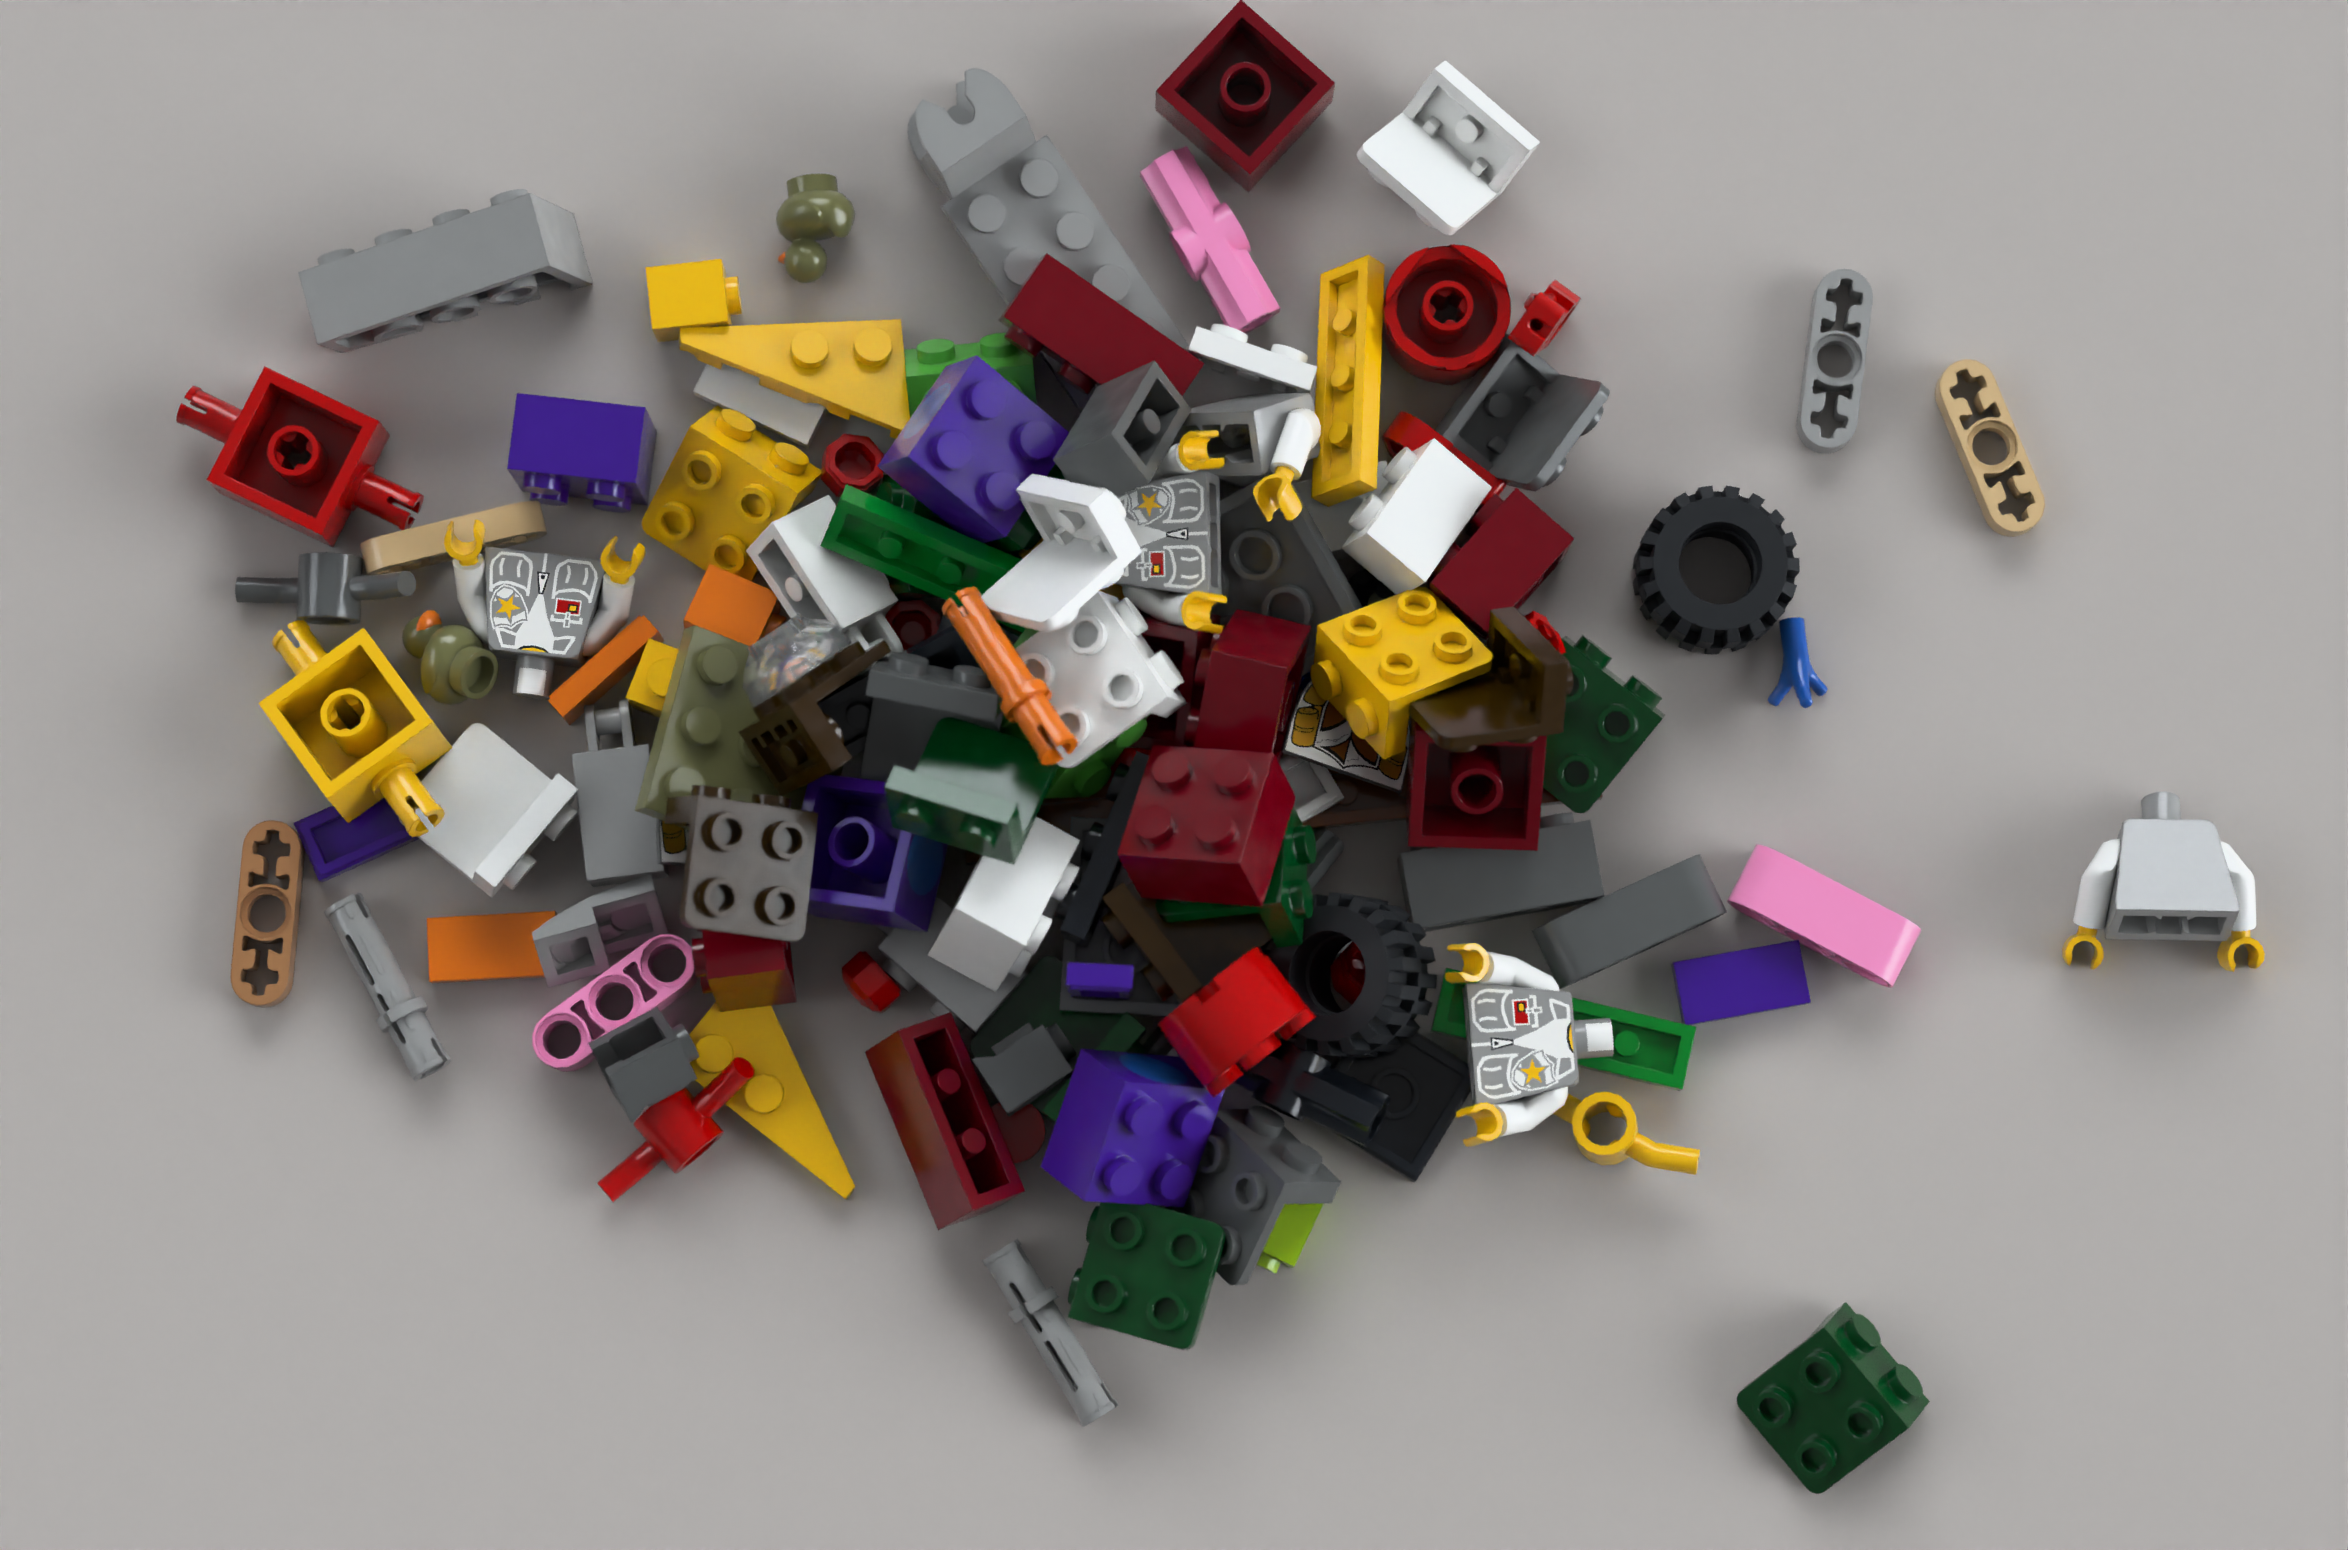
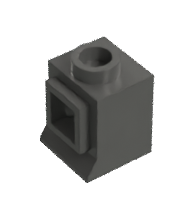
[588,1007,700,1123]
[972,1022,1077,1117]

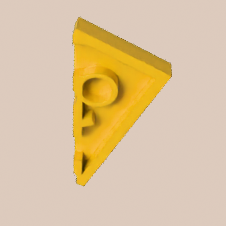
[679,319,910,439]
[689,1002,856,1200]

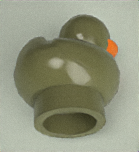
[776,174,855,283]
[402,610,498,705]

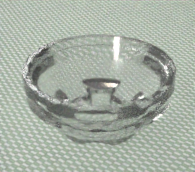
[742,613,852,708]

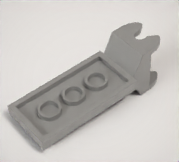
[908,68,1189,414]

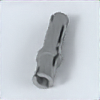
[324,893,451,1081]
[982,1239,1119,1427]

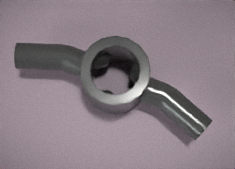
[235,552,416,625]

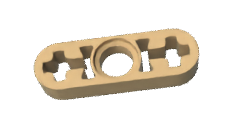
[1935,359,2045,537]
[360,501,547,575]

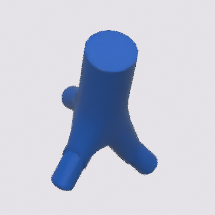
[1768,617,1828,708]

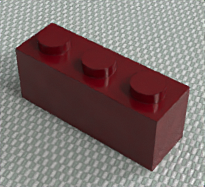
[998,253,1205,396]
[865,1012,1025,1230]

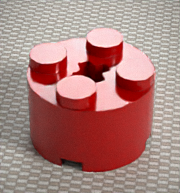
[1382,244,1511,385]
[1158,946,1316,1098]

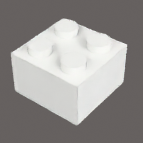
[928,817,1080,992]

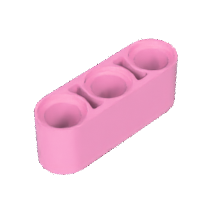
[1727,845,1921,988]
[532,934,698,1072]

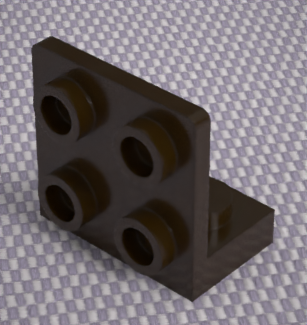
[739,640,892,797]

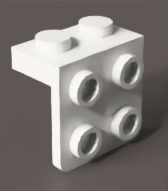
[1357,60,1540,235]
[1182,324,1318,488]
[982,474,1142,632]
[1015,591,1187,768]
[398,723,578,898]

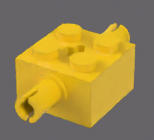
[258,620,452,837]

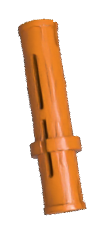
[942,587,1078,766]

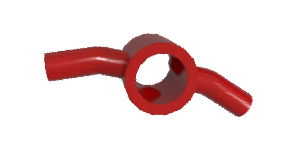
[597,1057,754,1202]

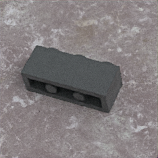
[1397,812,1604,932]

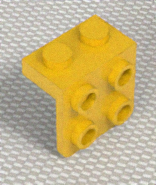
[641,405,821,582]
[1310,587,1493,759]

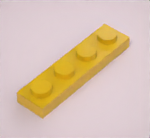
[1311,255,1385,507]

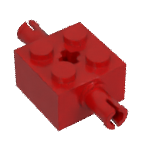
[176,366,424,548]

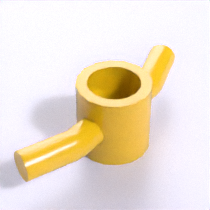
[1553,1092,1700,1175]

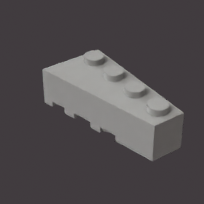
[298,189,593,353]

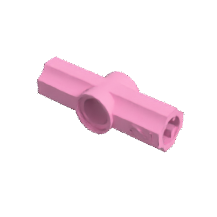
[1140,146,1280,334]

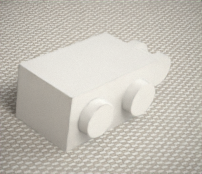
[746,495,904,677]

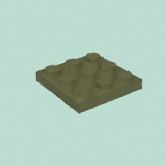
[635,625,844,830]

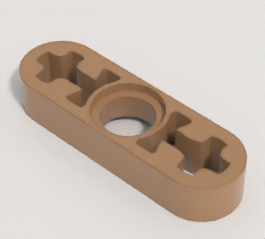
[230,820,305,1008]

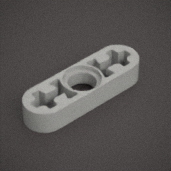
[1797,269,1873,454]

